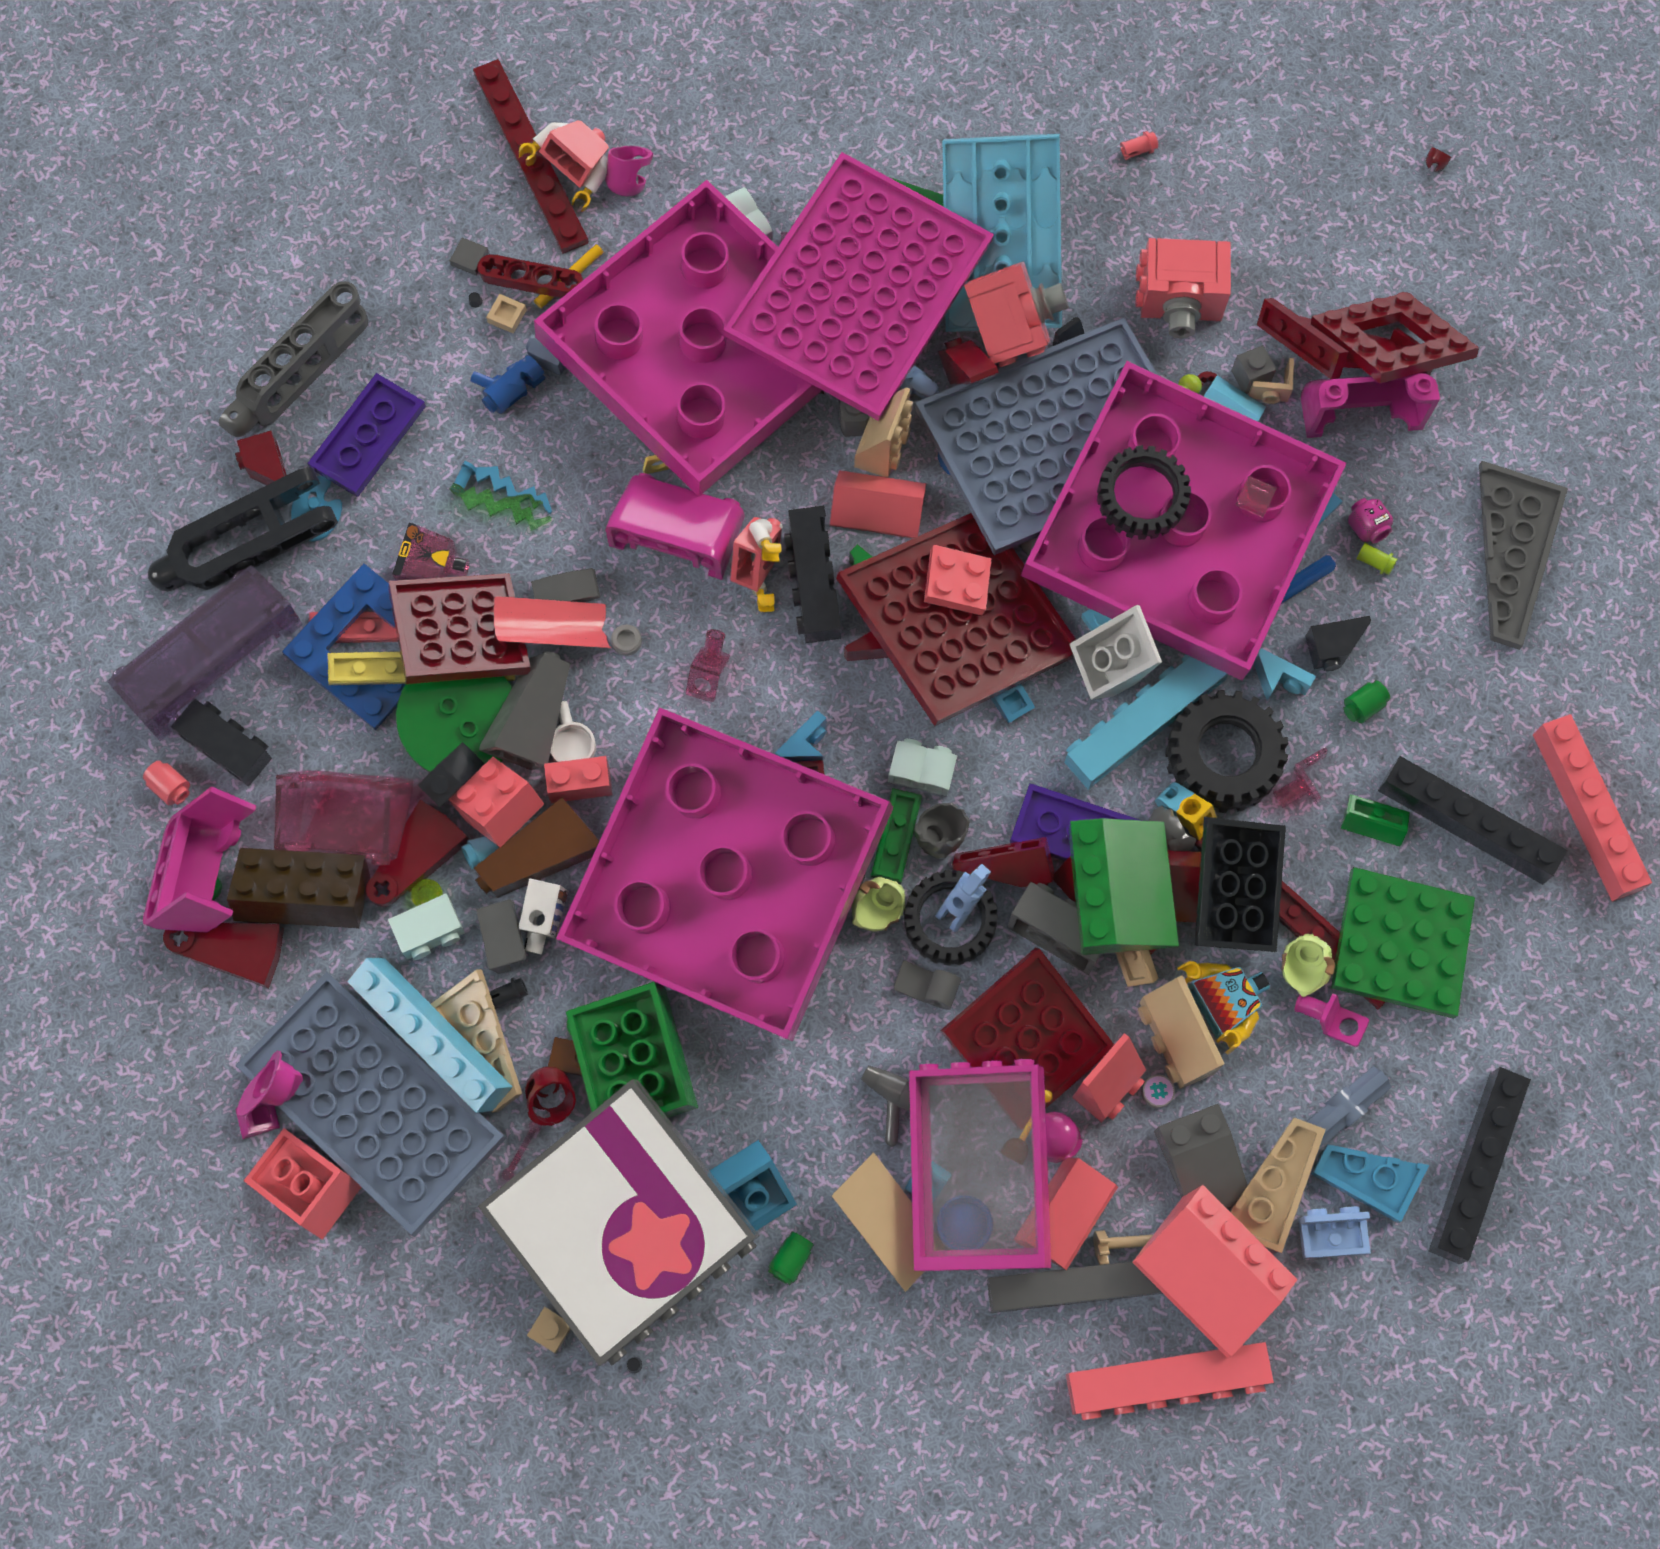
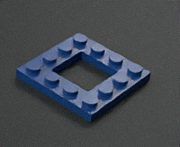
[282,563,406,730]

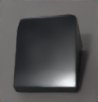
[1053,317,1084,346]

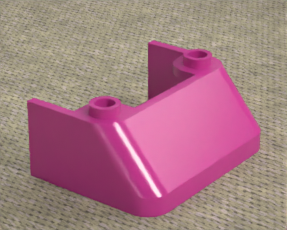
[143,786,256,932]

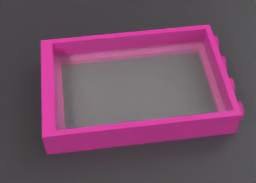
[909,1059,1051,1271]

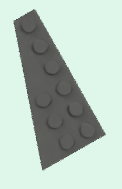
[1479,461,1568,650]

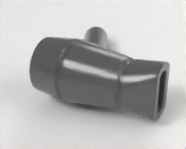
[861,1065,910,1146]

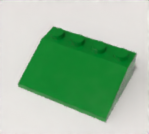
[1068,818,1179,955]
[565,982,698,1118]

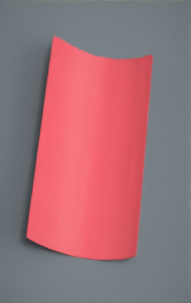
[494,596,612,648]

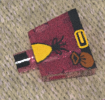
[392,523,469,581]

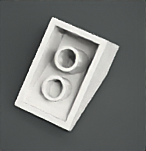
[1069,605,1162,700]

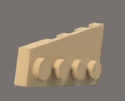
[431,969,522,1113]
[1230,1117,1326,1253]

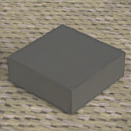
[449,237,489,276]

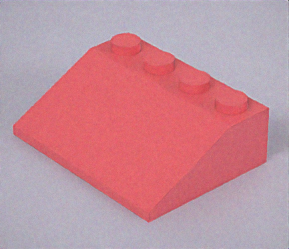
[1132,1185,1298,1358]

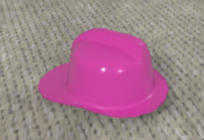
[237,1050,303,1117]

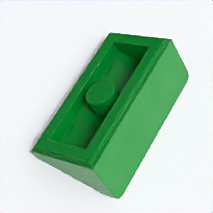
[1341,794,1410,847]

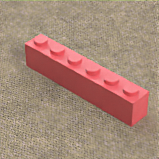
[1533,714,1652,902]
[1066,1342,1274,1420]

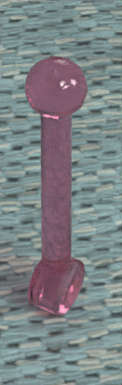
[502,1120,542,1181]

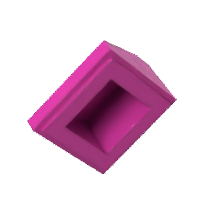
[235,1104,280,1139]

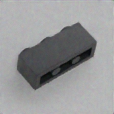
[170,698,272,787]

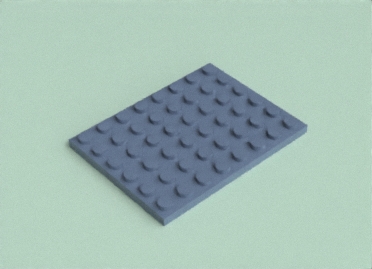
[915,317,1158,555]

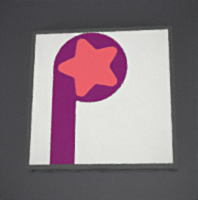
[478,1079,760,1366]

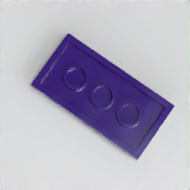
[307,373,426,497]
[1010,783,1142,861]

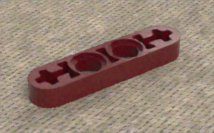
[477,254,583,298]

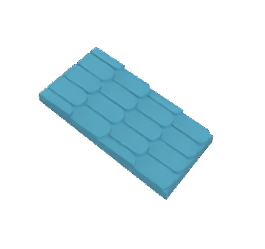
[942,134,1062,332]

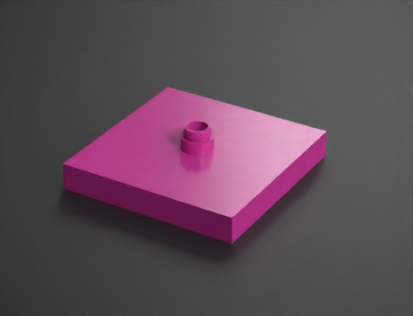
[534,180,822,496]
[1021,361,1346,681]
[556,707,893,1042]

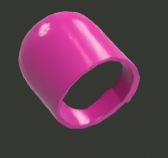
[605,146,653,197]
[1031,1111,1083,1163]

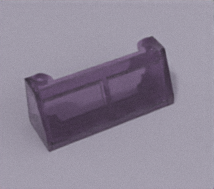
[107,565,303,741]

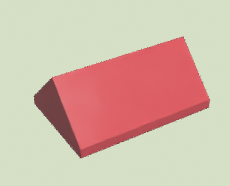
[830,470,927,538]
[1014,1158,1118,1270]

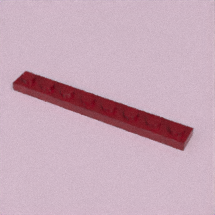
[473,59,589,254]

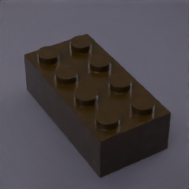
[227,848,370,928]

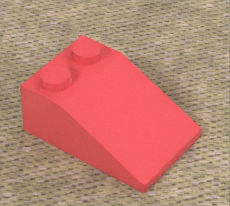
[1072,1033,1146,1123]
[244,1128,362,1240]

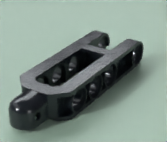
[148,467,338,592]

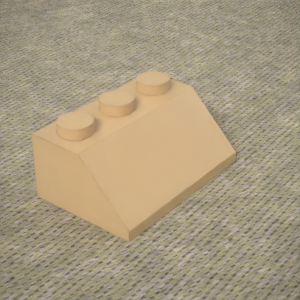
[1138,975,1224,1089]

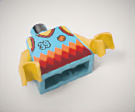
[1177,961,1270,1055]

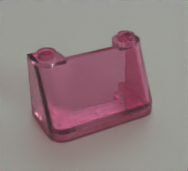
[274,770,414,865]

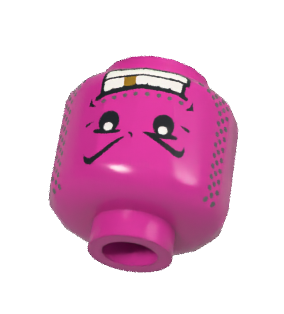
[1348,498,1394,544]

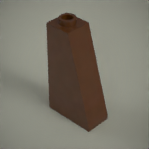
[474,798,599,898]

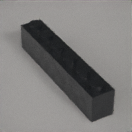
[1378,756,1567,885]
[1428,1067,1531,1264]

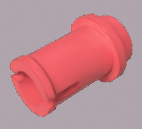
[1120,131,1158,160]

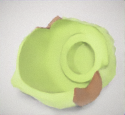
[851,877,906,932]
[1281,934,1335,997]

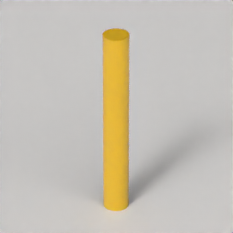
[533,244,603,309]

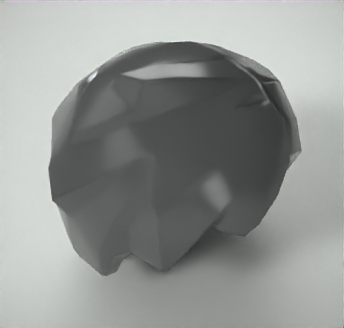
[914,803,970,859]
[1148,806,1196,852]

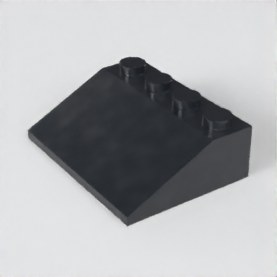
[1194,817,1286,952]

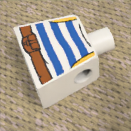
[519,878,569,955]

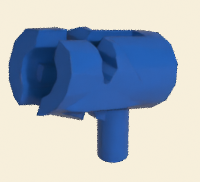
[470,355,546,414]

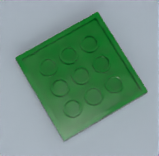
[1331,867,1475,1019]

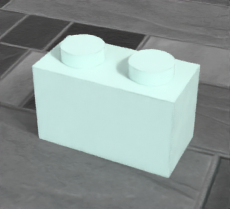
[388,893,465,960]

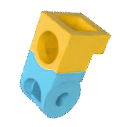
[1155,782,1217,840]

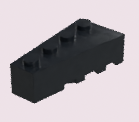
[784,505,842,644]

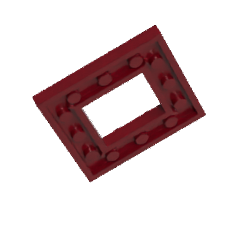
[1311,292,1479,384]

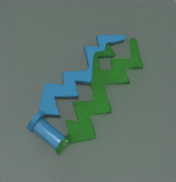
[449,461,552,531]

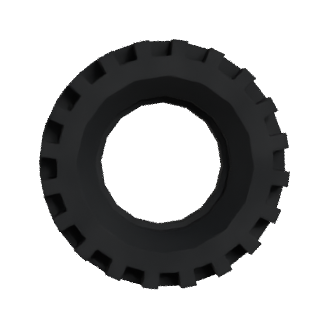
[1165,690,1289,813]

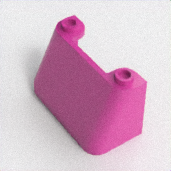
[1301,373,1440,438]
[605,473,745,580]

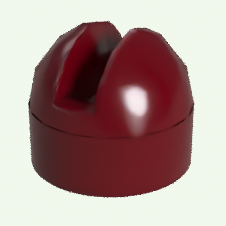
[1426,147,1452,172]

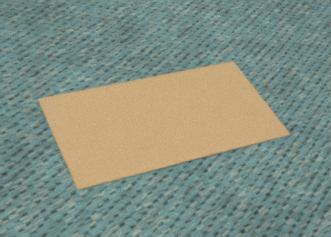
[832,1152,945,1292]

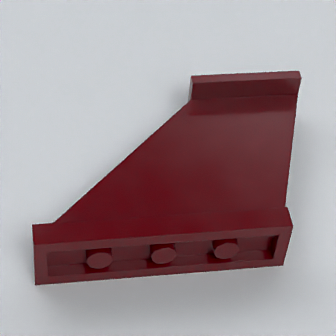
[1257,298,1432,379]

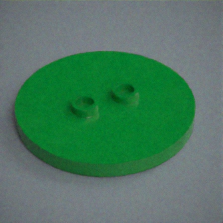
[396,676,512,773]

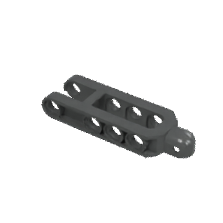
[219,281,369,437]

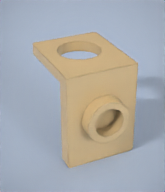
[1248,358,1294,404]

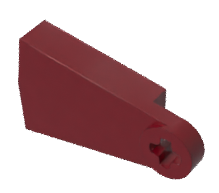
[366,800,469,907]
[163,923,284,989]

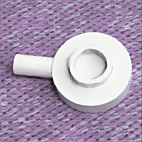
[550,701,596,762]

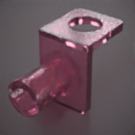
[686,629,730,702]
[1273,747,1328,809]

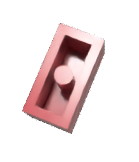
[544,756,612,803]

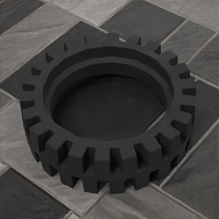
[1097,445,1191,540]
[904,870,998,966]

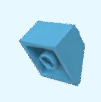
[710,1140,797,1231]

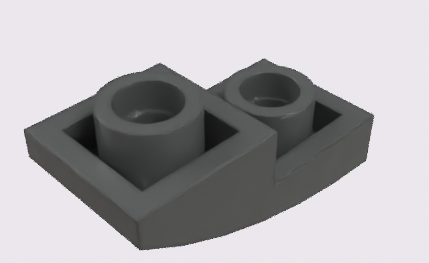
[531,568,600,602]

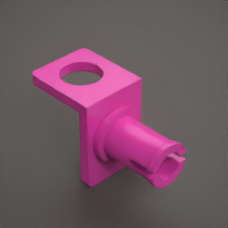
[1294,994,1369,1047]

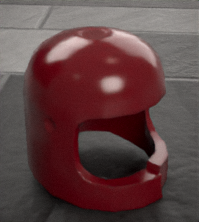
[525,1066,576,1126]

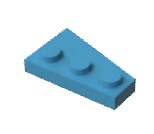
[1311,1144,1429,1223]

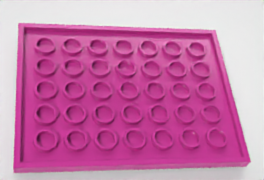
[723,152,994,421]

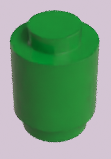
[1343,680,1391,724]

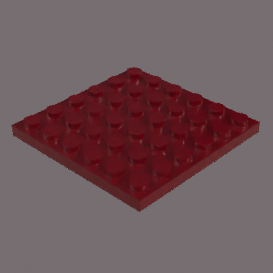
[836,513,1076,726]

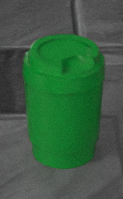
[768,1231,814,1286]

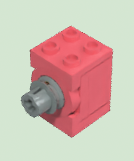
[1135,238,1231,339]
[964,261,1069,367]

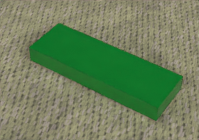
[871,788,922,884]

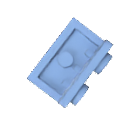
[1298,1206,1371,1259]

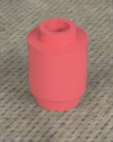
[143,761,190,805]

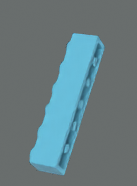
[1064,654,1228,790]
[347,958,513,1113]

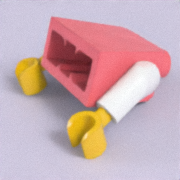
[519,120,609,212]
[730,517,783,612]

